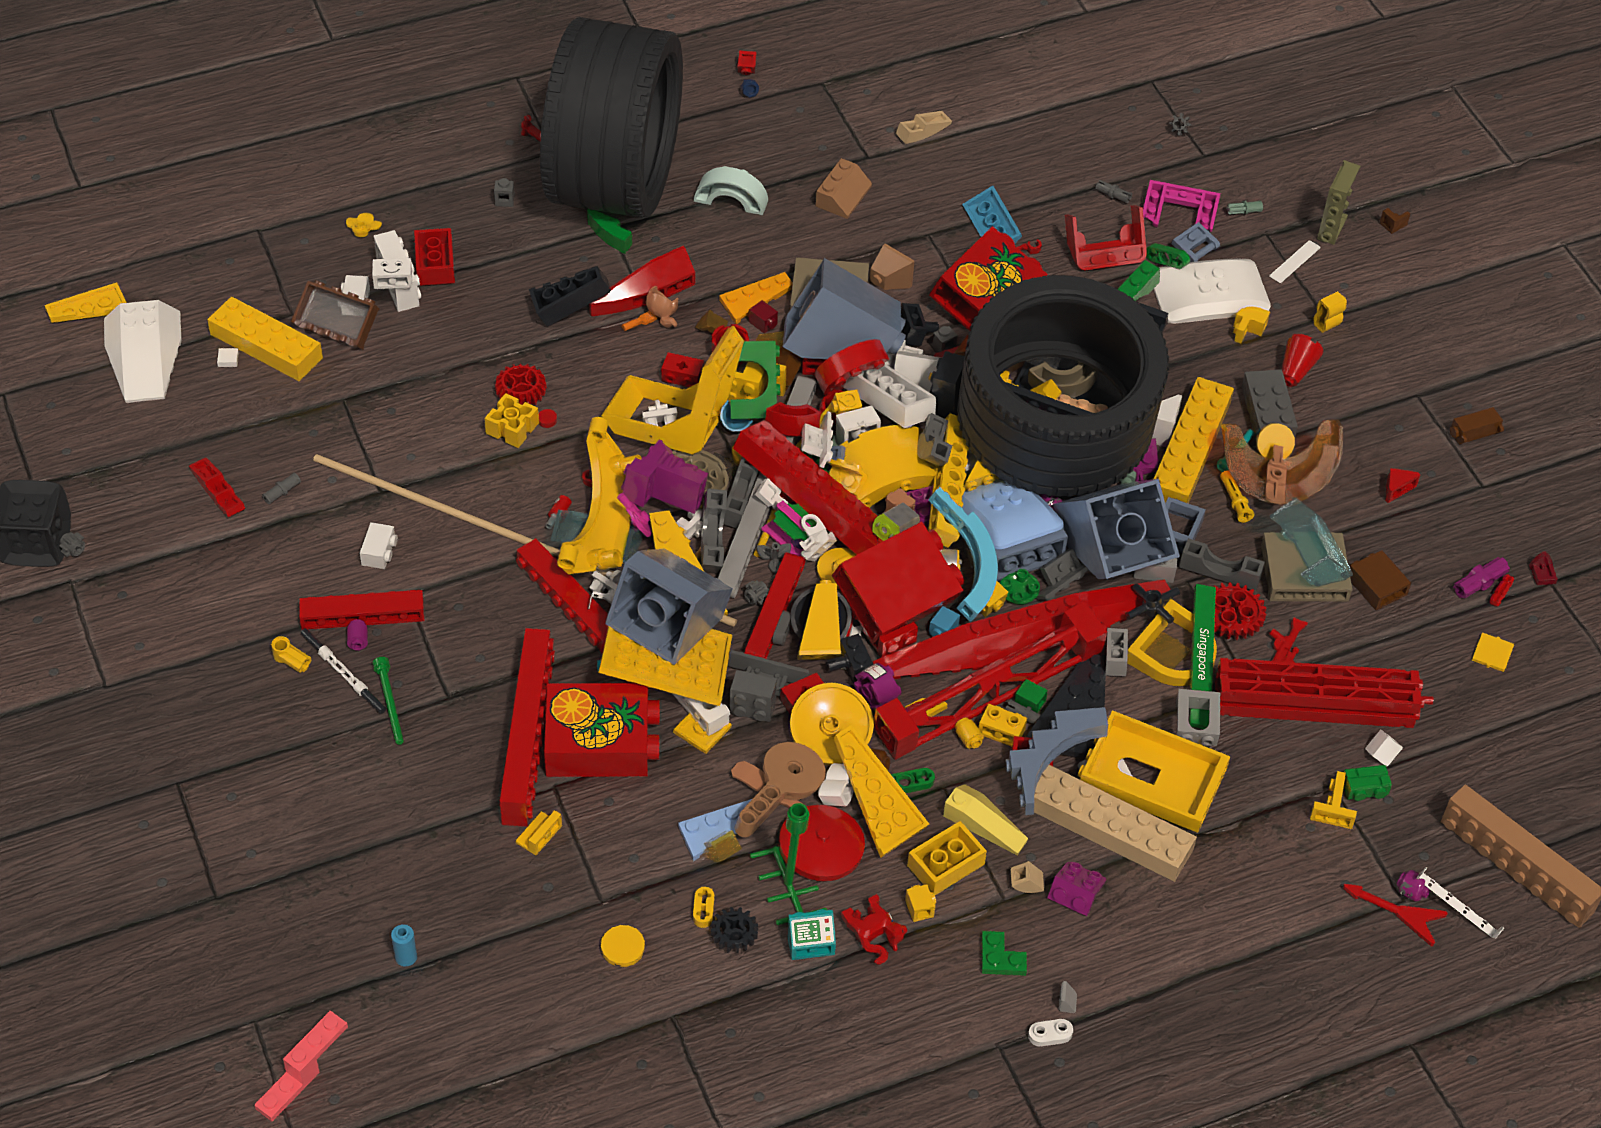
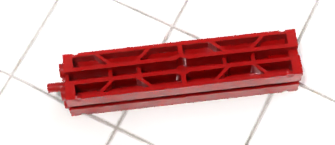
[1214,658,1434,728]

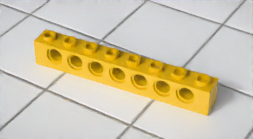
[928,413,969,548]

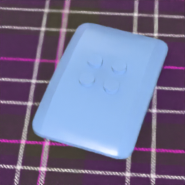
[962,478,1063,549]

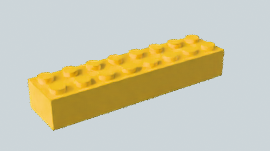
[1153,377,1234,504]

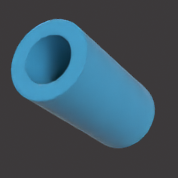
[391,925,417,966]

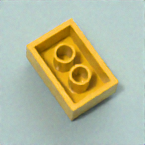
[907,821,987,895]

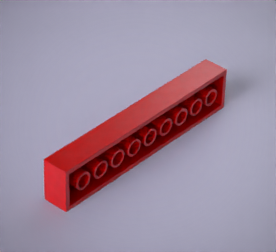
[733,420,883,554]
[500,628,555,827]

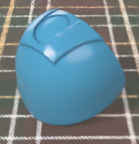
[720,400,753,432]

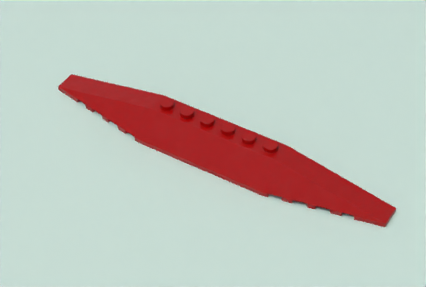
[872,579,1171,679]

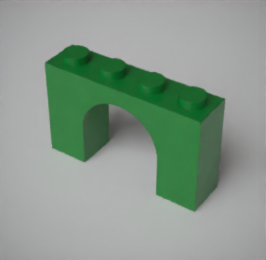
[730,341,780,420]

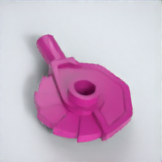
[617,493,652,537]

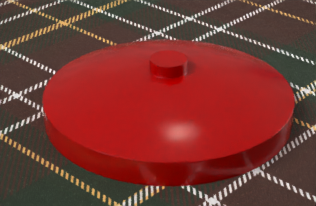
[779,805,865,881]

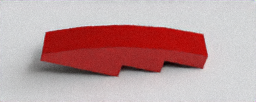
[189,457,245,517]

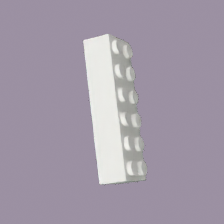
[842,364,936,428]

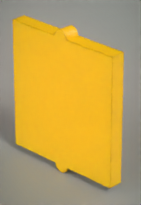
[1472,632,1514,672]

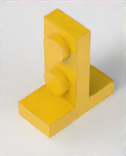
[1310,771,1357,829]

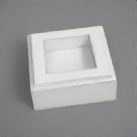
[217,348,239,367]

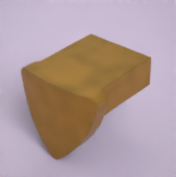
[696,309,728,333]

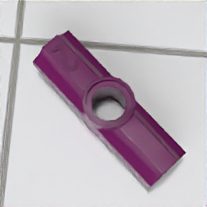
[1453,557,1510,599]

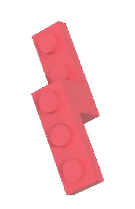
[254,1011,348,1122]

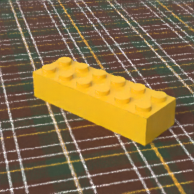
[207,296,323,381]

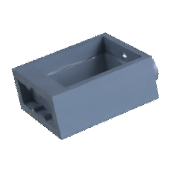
[1165,497,1206,553]

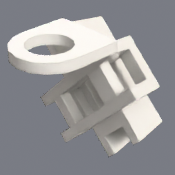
[799,514,837,561]

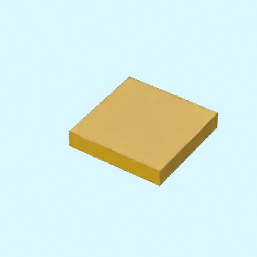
[673,709,732,754]

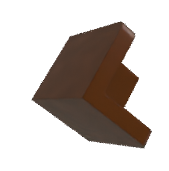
[1379,208,1410,234]

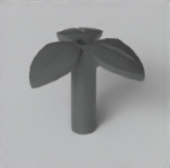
[757,542,791,573]

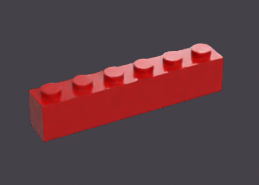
[300,590,425,630]

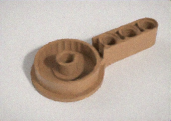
[734,742,826,837]

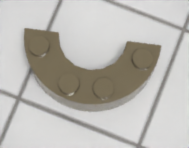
[1028,362,1099,398]

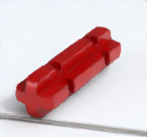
[1489,574,1514,607]

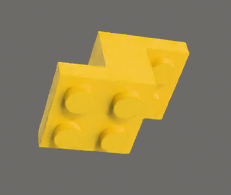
[728,362,786,402]

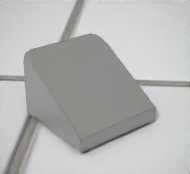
[1059,981,1077,1013]

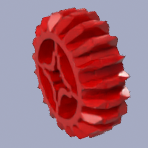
[495,363,547,405]

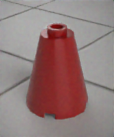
[1281,334,1324,387]

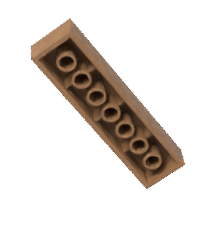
[1441,784,1601,928]

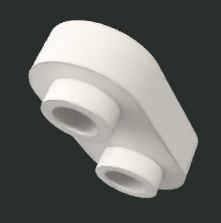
[1028,1019,1073,1046]

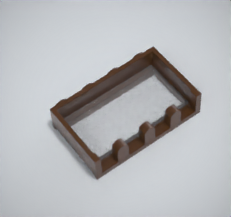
[291,280,380,350]

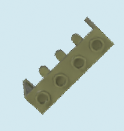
[1317,160,1361,245]

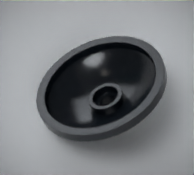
[791,587,852,640]

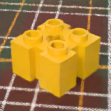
[484,393,539,448]

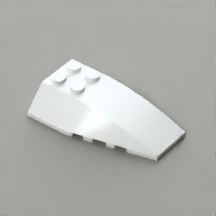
[104,300,182,403]

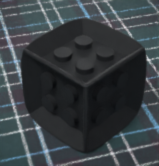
[0,480,71,567]

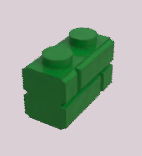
[1343,765,1392,801]

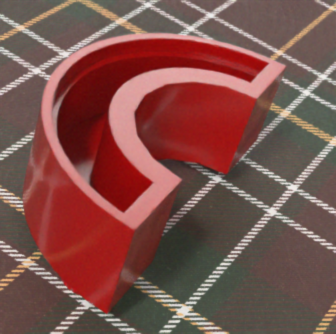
[814,339,890,397]

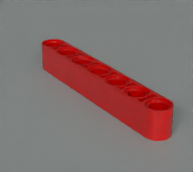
[744,552,806,659]

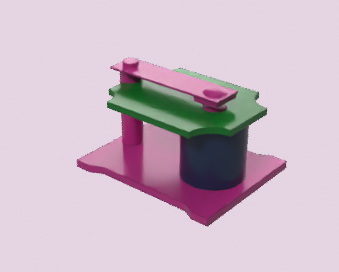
[761,501,817,556]

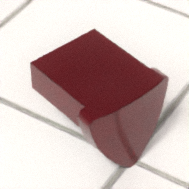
[1529,551,1558,585]

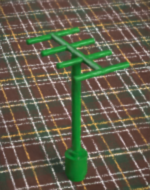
[750,803,828,925]

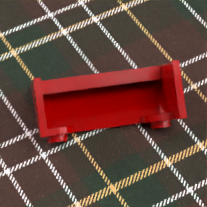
[1065,205,1147,270]

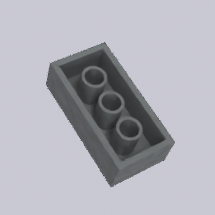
[1241,370,1298,440]

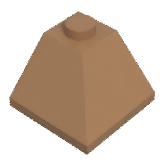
[870,244,914,290]

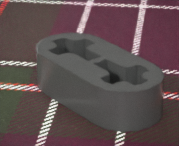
[773,610,792,646]

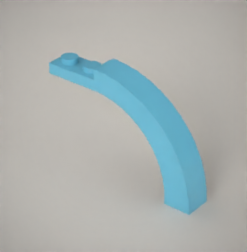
[929,487,998,622]

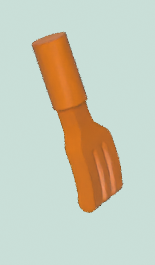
[621,311,657,331]

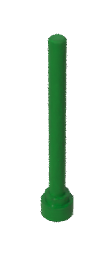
[372,657,404,745]

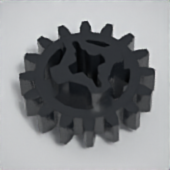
[711,907,758,953]

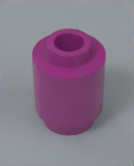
[347,620,368,650]

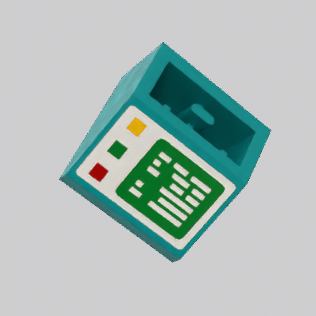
[788,909,836,960]

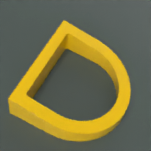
[1127,599,1217,686]

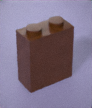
[1349,550,1411,610]

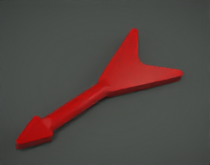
[1343,884,1448,946]

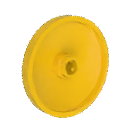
[790,683,874,766]

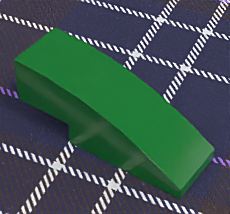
[587,209,632,254]

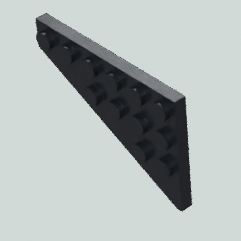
[1026,654,1106,758]

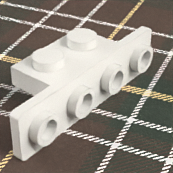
[802,411,833,468]

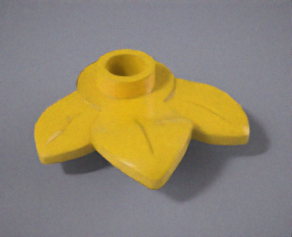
[346,213,382,237]

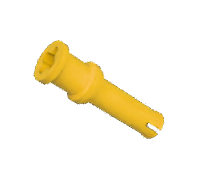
[1220,470,1254,523]

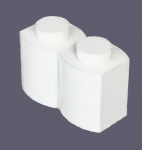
[818,763,854,806]

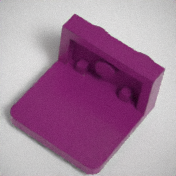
[1048,862,1106,916]

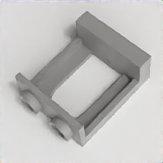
[1176,689,1220,746]

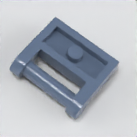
[1172,222,1220,262]

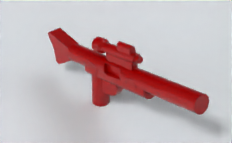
[1269,617,1308,663]

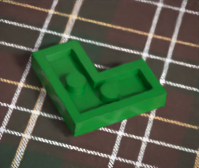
[982,931,1027,976]

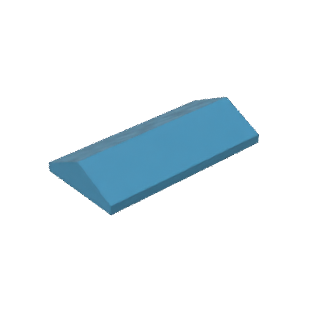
[963,186,1022,244]

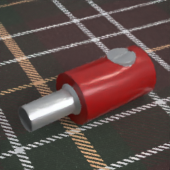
[545,495,572,529]

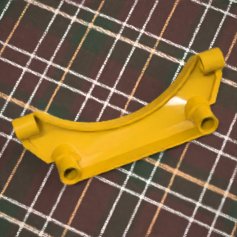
[557,417,642,574]

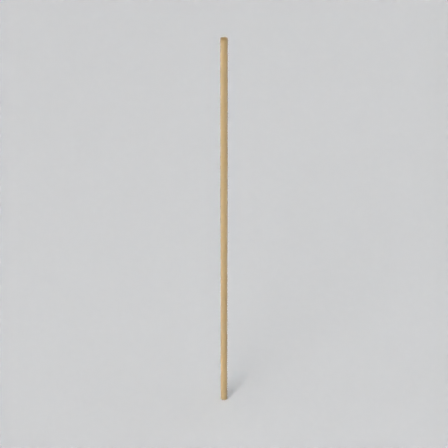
[313,454,737,627]

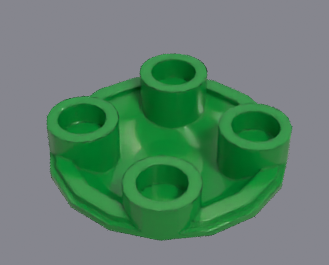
[1000,569,1040,604]

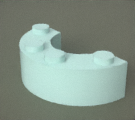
[694,166,768,215]

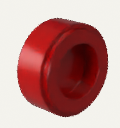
[538,409,557,428]

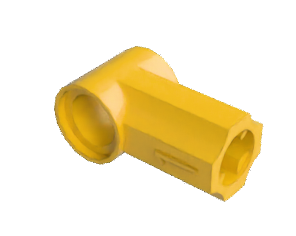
[271,636,311,673]

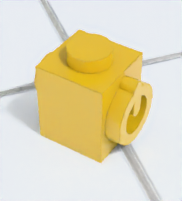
[831,389,862,415]

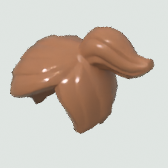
[646,286,678,328]

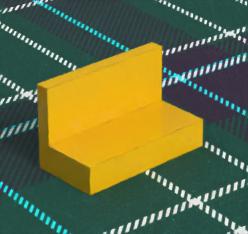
[515,810,562,855]

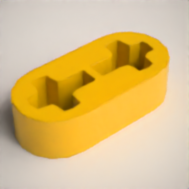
[693,887,714,928]

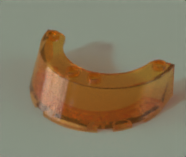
[1221,419,1343,504]

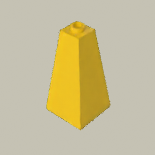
[797,580,841,660]

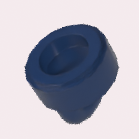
[741,79,759,97]

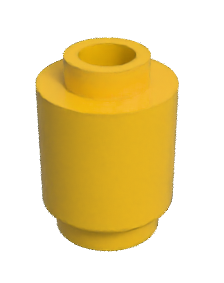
[955,718,984,749]

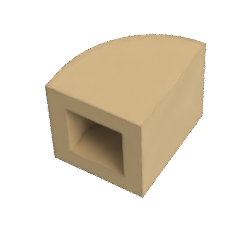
[1011,861,1044,893]

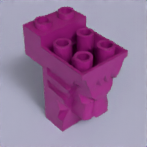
[621,440,708,514]

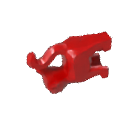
[841,894,907,965]

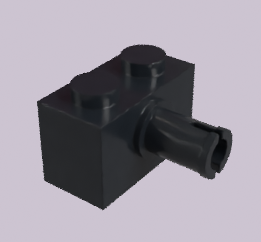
[901,303,939,346]
[825,633,873,685]

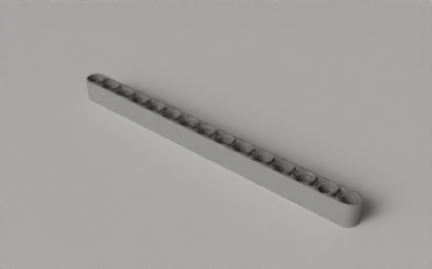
[718,376,817,598]

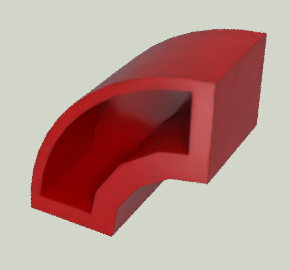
[765,402,821,436]

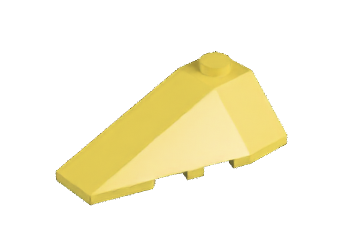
[943,784,1028,856]

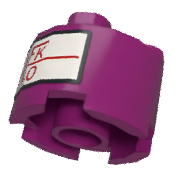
[854,663,902,711]

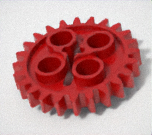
[1213,582,1266,640]

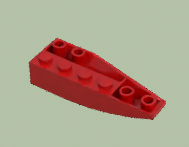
[589,246,695,317]

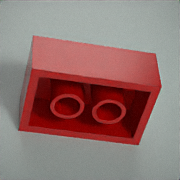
[414,228,455,285]

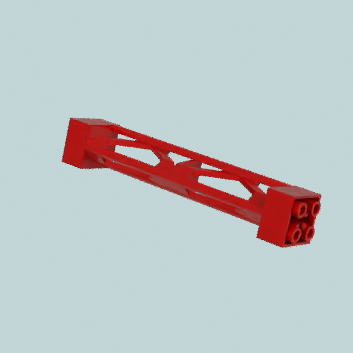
[873,601,1108,760]

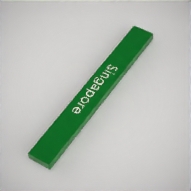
[1189,584,1216,729]

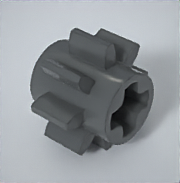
[1169,113,1192,135]
[59,532,85,557]
[744,580,769,605]

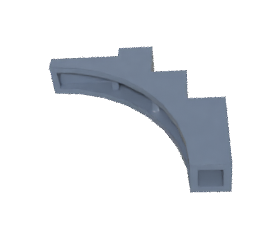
[1006,707,1108,815]

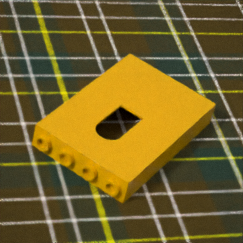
[1078,710,1230,833]

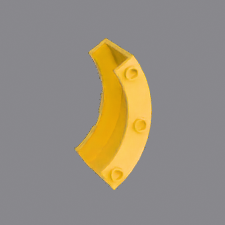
[839,425,936,508]

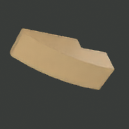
[896,111,952,144]

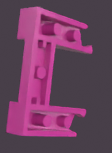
[1143,180,1221,232]

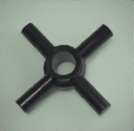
[1126,583,1180,624]

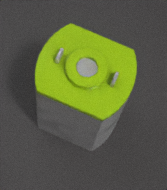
[872,502,920,541]

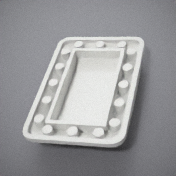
[1154,259,1271,324]

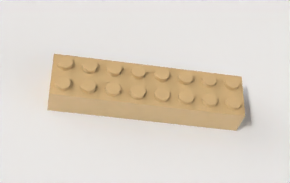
[1034,765,1197,882]

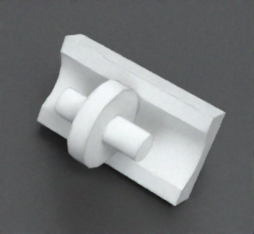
[642,400,678,426]
[676,509,703,539]
[590,570,622,604]

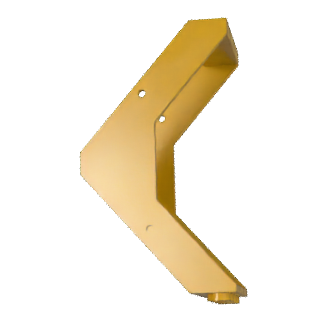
[601,326,744,454]

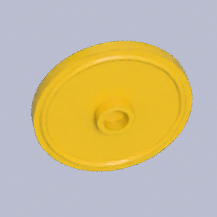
[817,548,857,589]

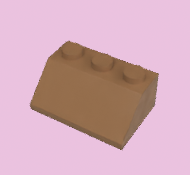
[816,158,872,219]

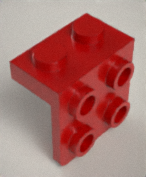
[862,622,918,657]

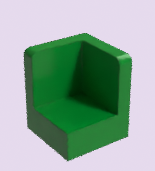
[1015,679,1048,713]

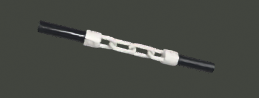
[301,628,386,714]

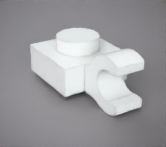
[755,478,788,511]

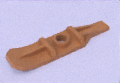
[1265,445,1287,504]
[731,761,802,808]

